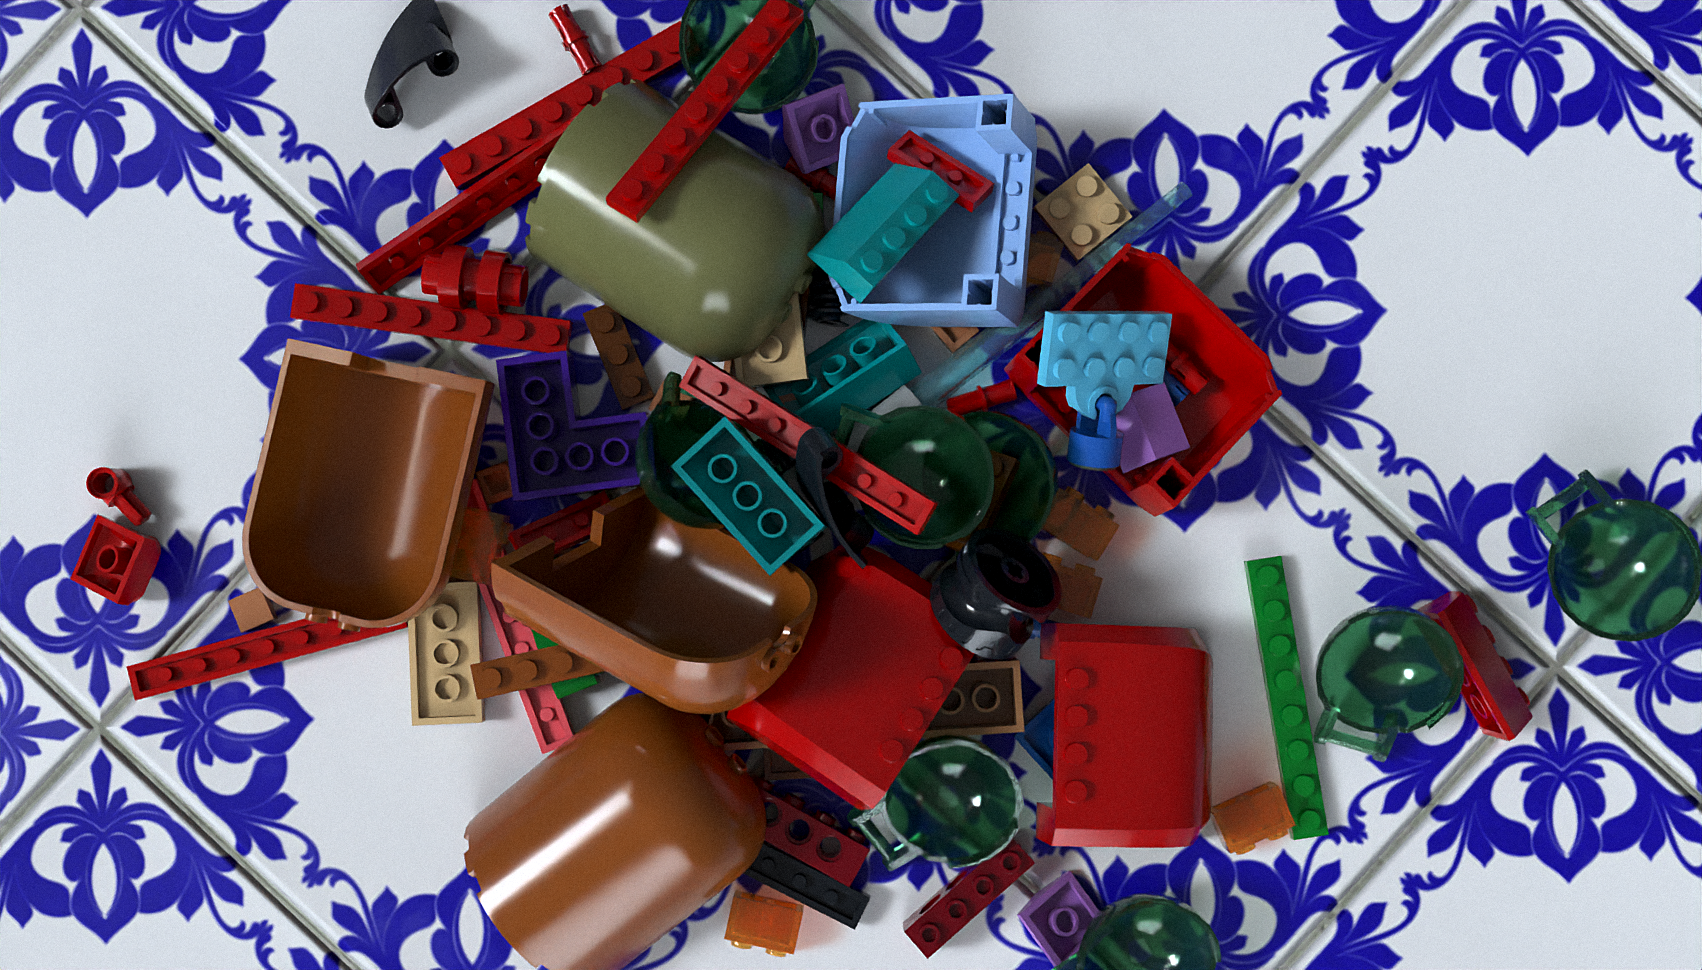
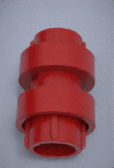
[421,244,529,315]

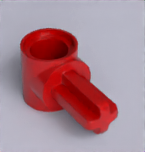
[86,467,152,526]

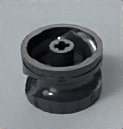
[930,528,1062,659]

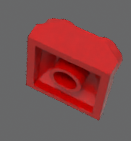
[70,514,161,606]

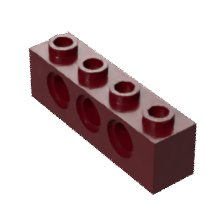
[752,775,870,887]
[903,829,1035,959]

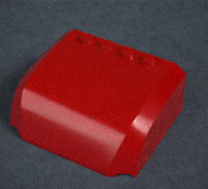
[1004,243,1282,517]
[726,545,974,810]
[1036,623,1213,848]

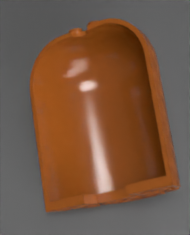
[242,338,495,632]
[491,486,818,714]
[464,693,767,970]

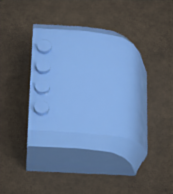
[828,94,1037,327]

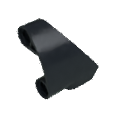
[364,0,459,129]
[795,427,874,569]

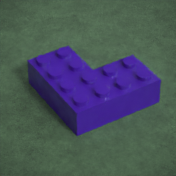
[496,351,660,502]

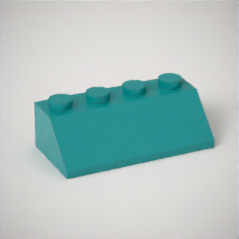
[807,163,959,304]
[762,319,922,433]
[671,416,827,576]

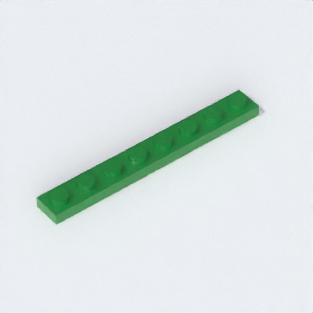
[1244,556,1329,840]

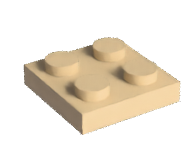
[1033,163,1132,262]

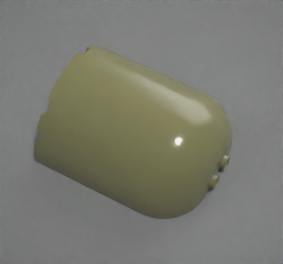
[525,79,825,362]

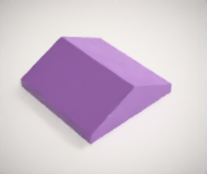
[782,83,854,174]
[1116,382,1190,474]
[1017,871,1112,970]

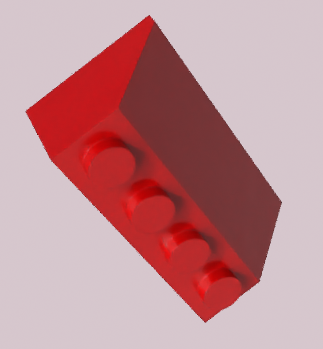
[1415,591,1533,741]

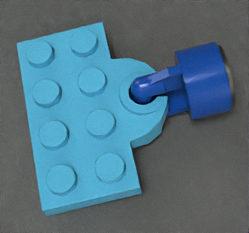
[1037,311,1172,471]

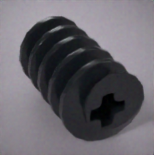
[806,267,850,327]

